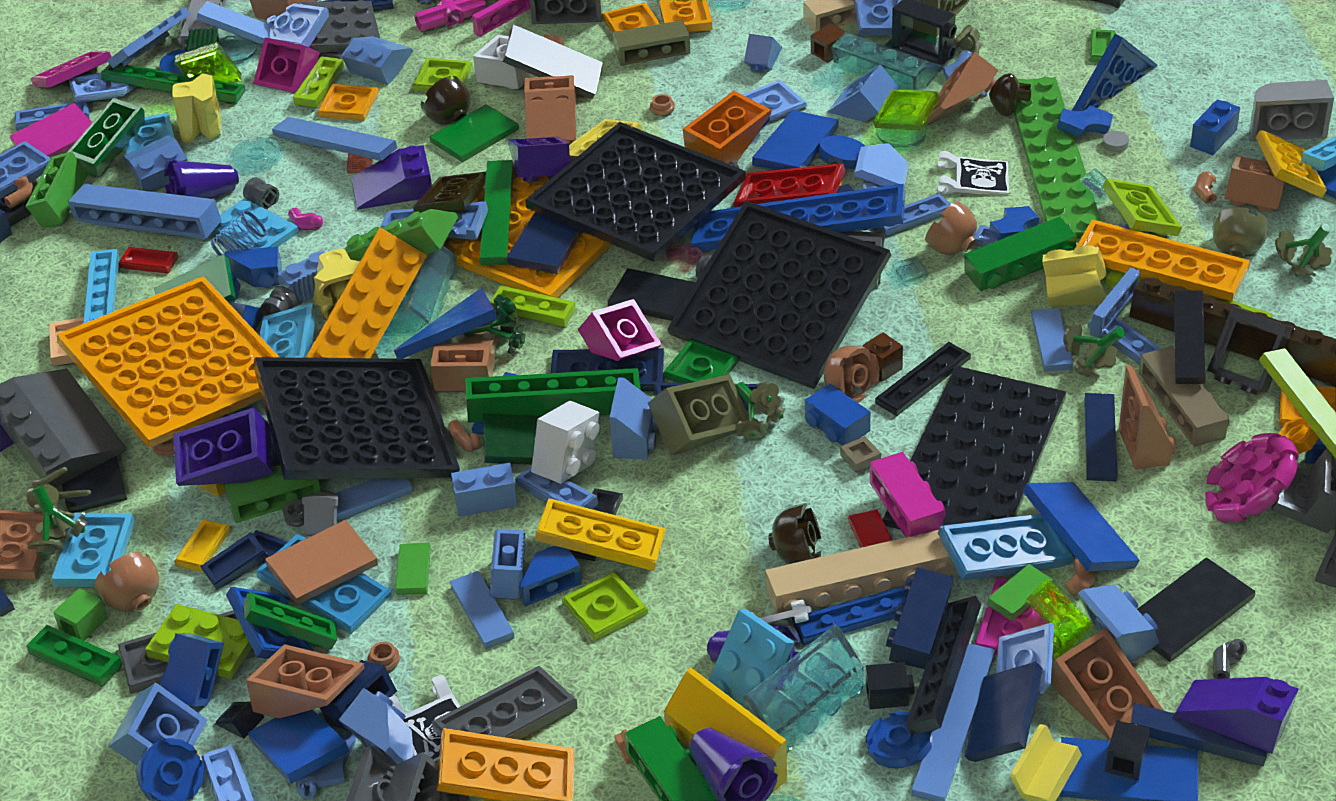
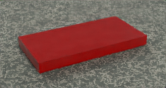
[733,164,846,207]

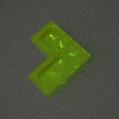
[174,42,242,83]
[1025,578,1093,661]

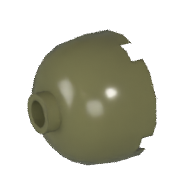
[1212,207,1269,258]

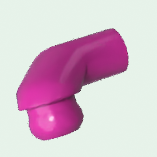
[288,208,323,230]

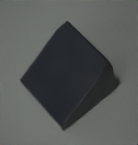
[215,701,264,739]

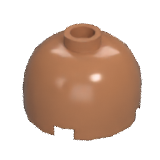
[925,201,977,255]
[824,346,880,403]
[94,552,159,611]

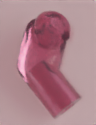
[665,245,703,265]

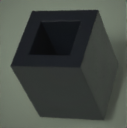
[865,662,915,710]
[1105,720,1150,780]

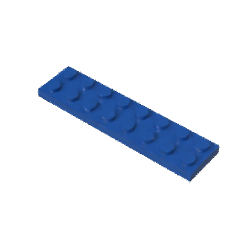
[691,184,906,252]

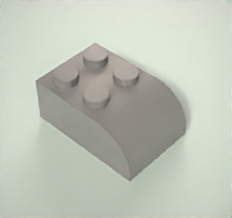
[1249,80,1334,142]

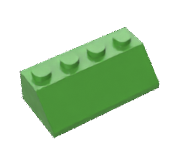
[345,209,458,261]

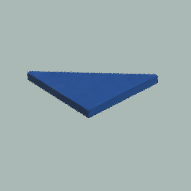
[1072,34,1157,111]
[393,288,498,360]

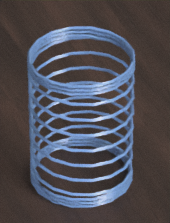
[211,210,267,256]

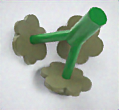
[1275,223,1332,278]
[1063,323,1125,378]
[735,382,785,440]
[27,485,88,556]

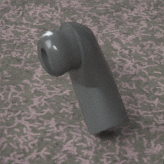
[1213,639,1247,679]

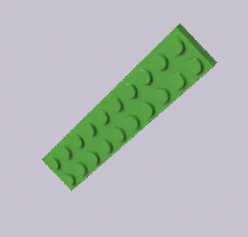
[1014,77,1101,239]

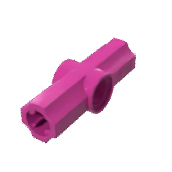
[414,0,486,32]

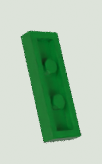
[243,592,337,650]
[26,625,122,686]

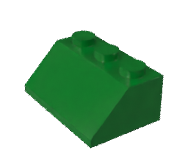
[68,98,145,178]

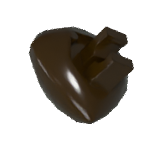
[989,73,1031,116]

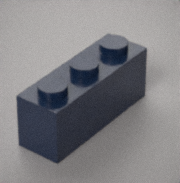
[886,567,954,669]

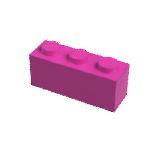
[870,452,946,537]

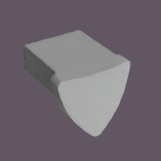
[302,491,338,535]

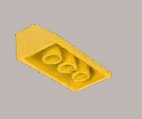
[664,668,787,793]

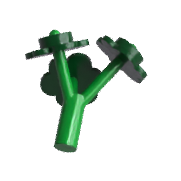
[464,294,526,354]

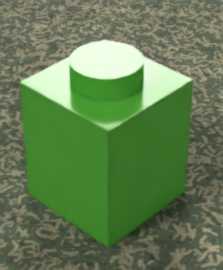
[53,588,108,641]

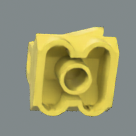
[172,73,221,143]
[1042,245,1107,306]
[313,249,360,319]

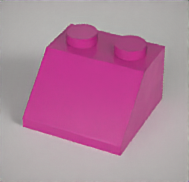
[253,37,319,93]
[578,299,662,361]

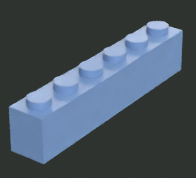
[68,184,222,239]

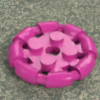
[1205,433,1298,523]

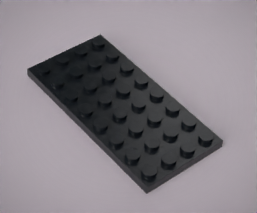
[883,366,1066,530]

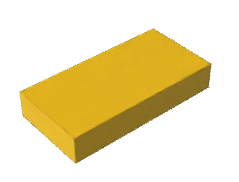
[174,519,231,573]

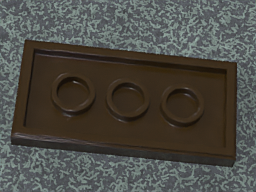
[413,171,486,213]

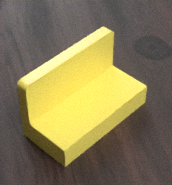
[1010,724,1082,801]

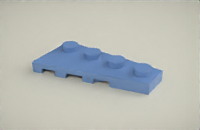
[107,7,190,68]
[381,201,488,239]

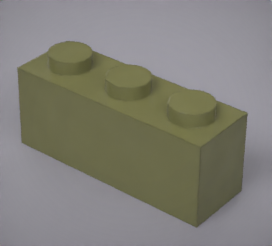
[613,20,690,66]

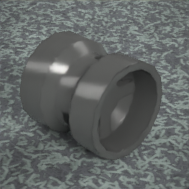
[243,177,279,210]
[260,286,297,316]

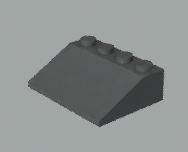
[0,369,127,488]

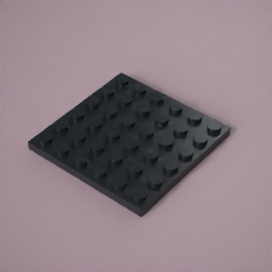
[525,122,746,262]
[667,200,891,389]
[253,357,460,480]

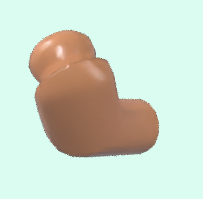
[1194,171,1217,204]
[4,176,33,209]
[448,420,481,452]
[1065,559,1095,595]

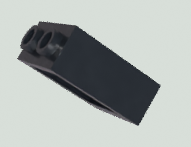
[892,0,957,67]
[1207,306,1293,395]

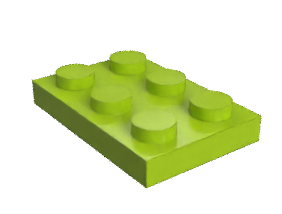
[1102,178,1182,236]
[145,604,252,680]

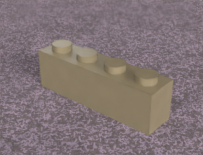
[1139,346,1230,447]

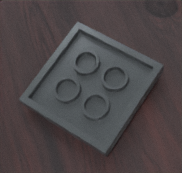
[301,0,380,53]

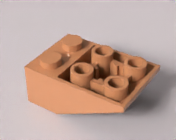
[524,75,577,143]
[431,332,498,391]

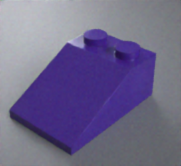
[508,136,570,182]
[352,145,432,210]
[174,407,274,486]
[1175,677,1299,754]

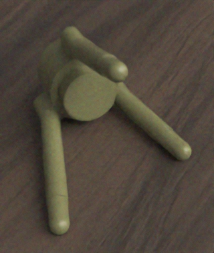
[954,25,981,55]
[27,467,91,519]

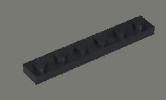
[906,595,981,735]

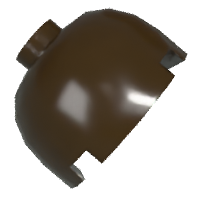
[420,76,471,124]
[768,503,822,564]

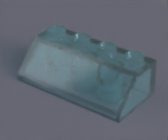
[832,32,943,97]
[383,245,457,337]
[743,624,864,753]

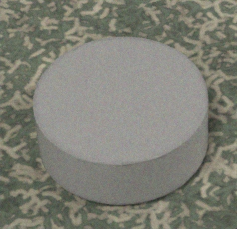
[1102,131,1129,152]

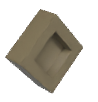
[840,436,881,473]

